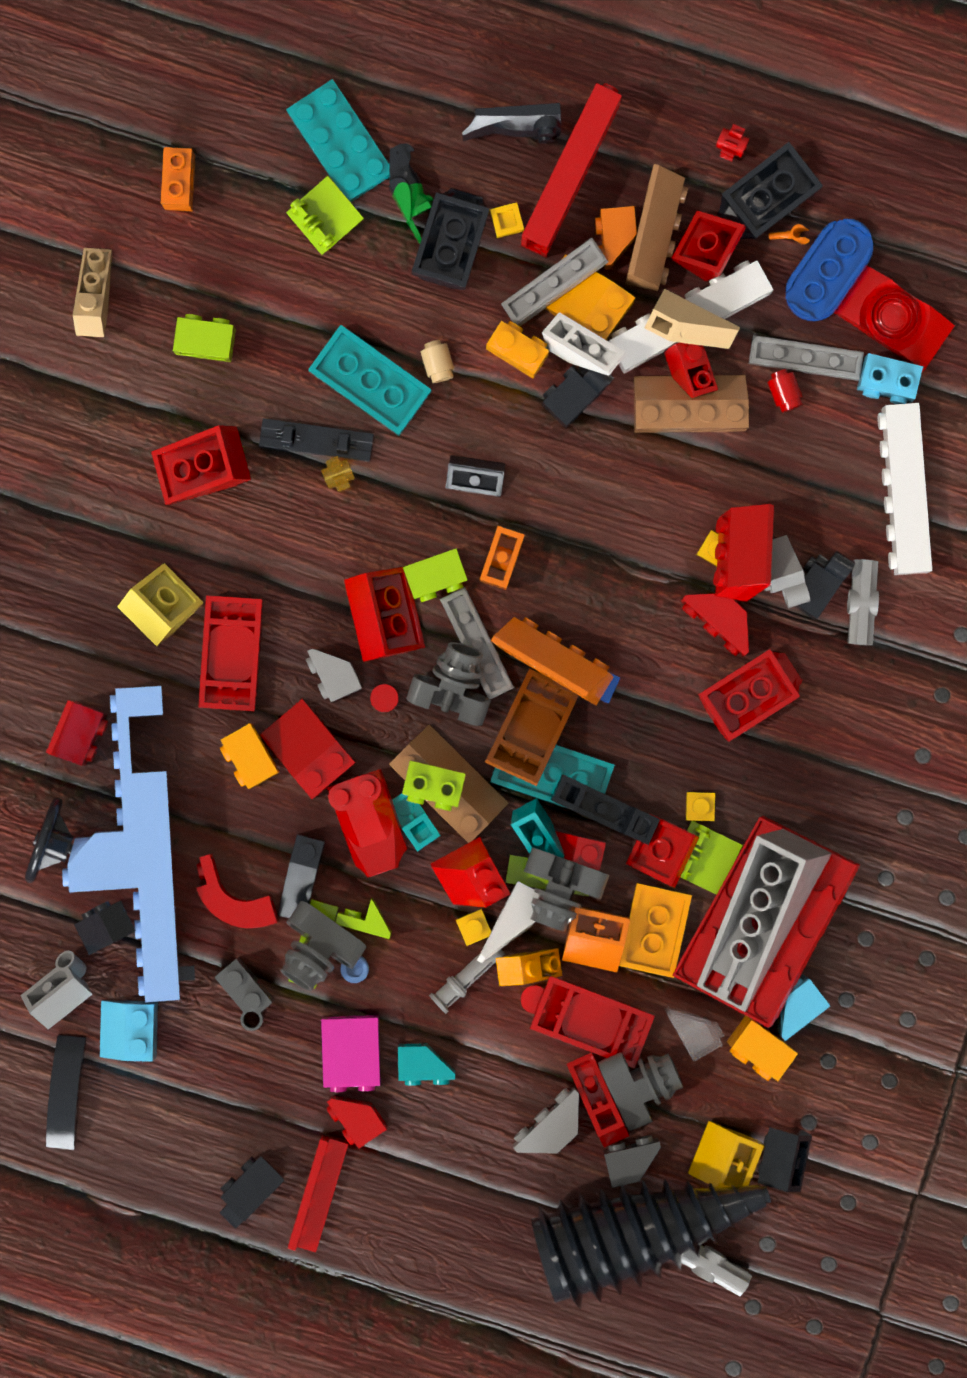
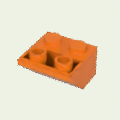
[562,907,630,972]

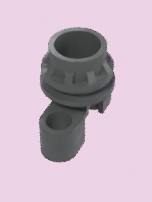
[406,642,491,726]
[524,847,610,932]
[281,901,367,991]
[598,1052,684,1132]

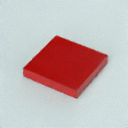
[626,814,699,888]

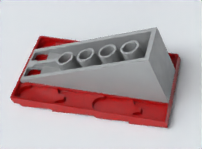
[672,816,860,1028]

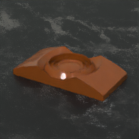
[485,668,579,786]

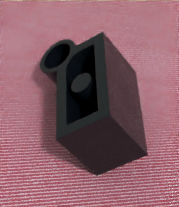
[542,365,614,429]
[794,551,856,620]
[74,901,136,955]
[219,1156,285,1229]

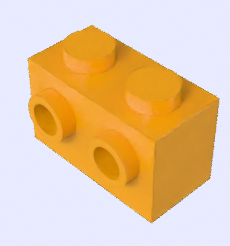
[486,321,549,379]
[220,723,280,789]

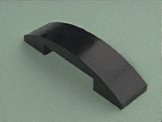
[551,774,660,845]
[46,1035,86,1150]

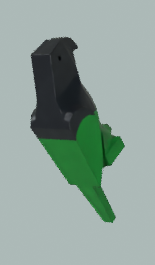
[389,143,434,244]

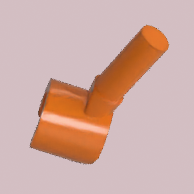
[769,224,810,244]

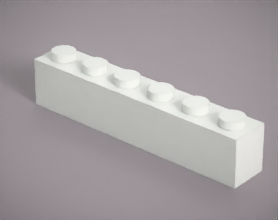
[609,260,773,374]
[878,403,932,575]

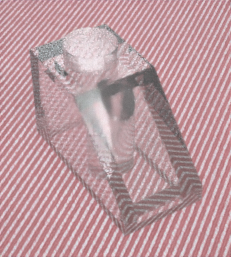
[664,1007,724,1061]

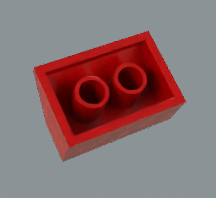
[713,504,774,602]
[344,567,425,662]

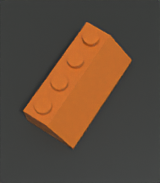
[491,617,613,705]

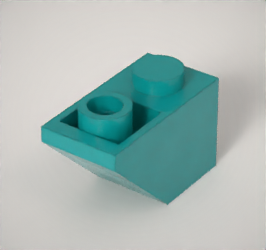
[398,1043,455,1086]

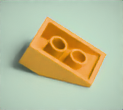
[545,254,635,341]

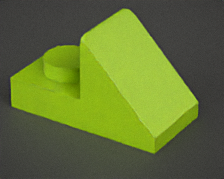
[335,898,392,939]

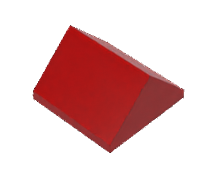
[672,211,746,281]

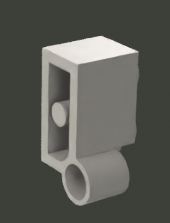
[764,535,810,608]
[20,950,92,1029]

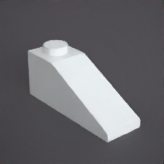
[542,312,626,376]
[477,881,539,963]

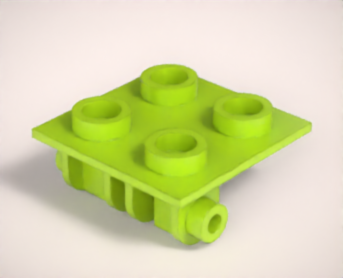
[286,176,364,255]
[681,821,742,895]

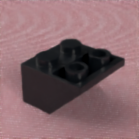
[758,1127,812,1192]

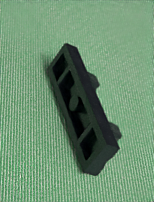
[259,418,374,463]

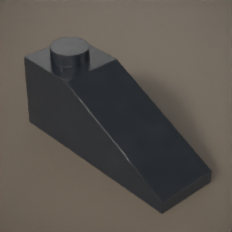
[277,834,326,918]

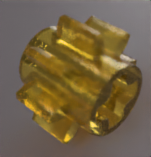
[321,456,355,493]

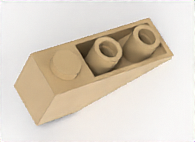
[73,248,112,337]
[645,289,740,349]

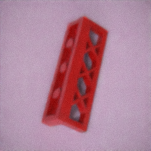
[287,1135,349,1252]

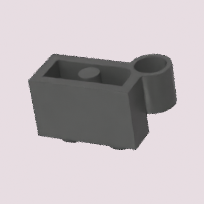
[215,957,275,1031]

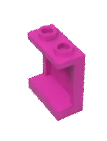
[321,1015,381,1092]

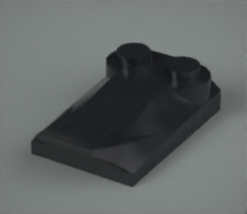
[462,103,561,144]
[717,142,823,240]
[412,188,490,290]

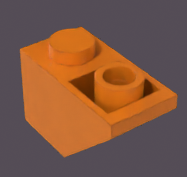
[595,206,637,270]

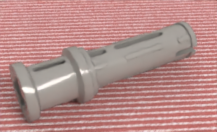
[429,949,505,1014]

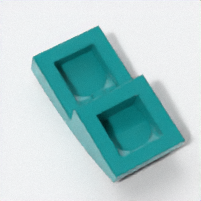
[392,793,441,852]

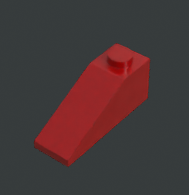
[567,1052,629,1148]

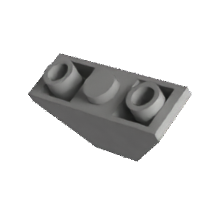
[513,1087,579,1153]

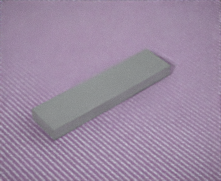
[501,238,609,326]
[748,335,864,381]
[440,587,514,699]

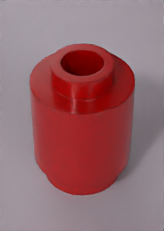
[767,369,803,413]

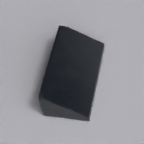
[446,455,506,497]

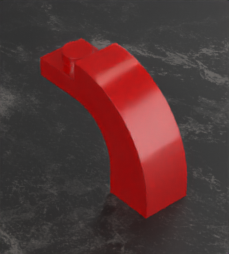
[196,853,279,928]

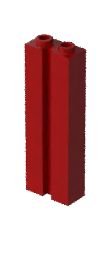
[521,83,622,258]

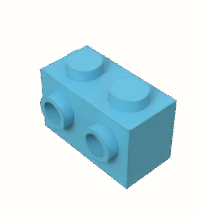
[857,353,923,404]

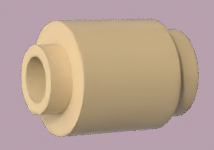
[420,340,455,383]

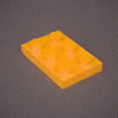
[619,883,692,978]

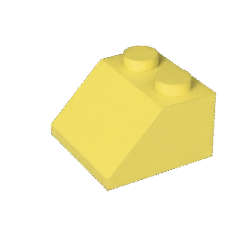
[118,563,204,646]

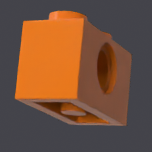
[161,147,195,211]
[480,526,524,590]

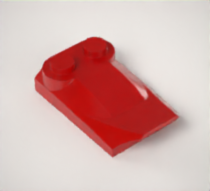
[698,649,802,742]
[327,769,408,878]

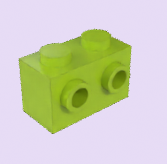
[173,314,236,362]
[403,549,467,602]
[402,761,466,811]

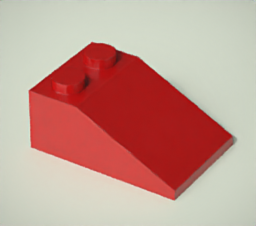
[151,425,251,505]
[260,699,357,799]

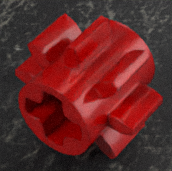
[716,124,750,162]

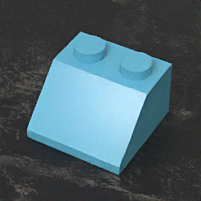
[776,974,830,1041]
[100,1000,158,1061]

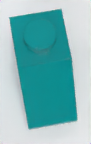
[511,798,564,858]

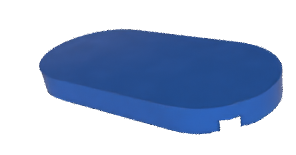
[786,219,873,321]

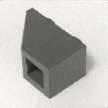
[603,1135,661,1188]

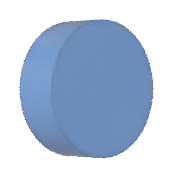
[341,956,369,983]

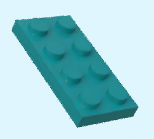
[286,79,389,202]
[308,325,432,436]
[490,745,615,808]

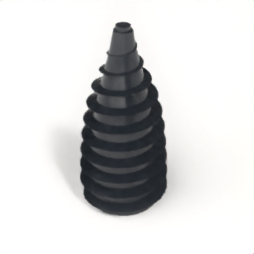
[531,1178,771,1309]

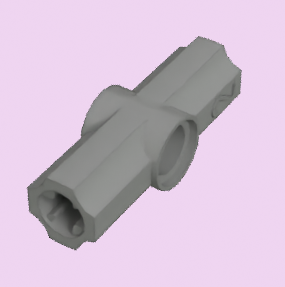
[847,559,879,645]
[681,1245,752,1297]

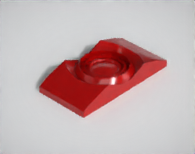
[834,266,955,373]
[198,595,263,711]
[530,976,655,1069]

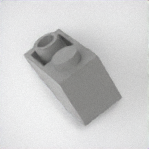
[306,649,363,703]

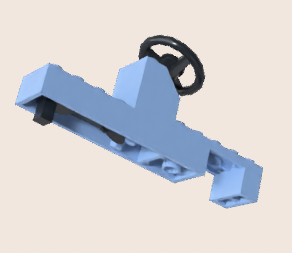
[25,686,195,1002]

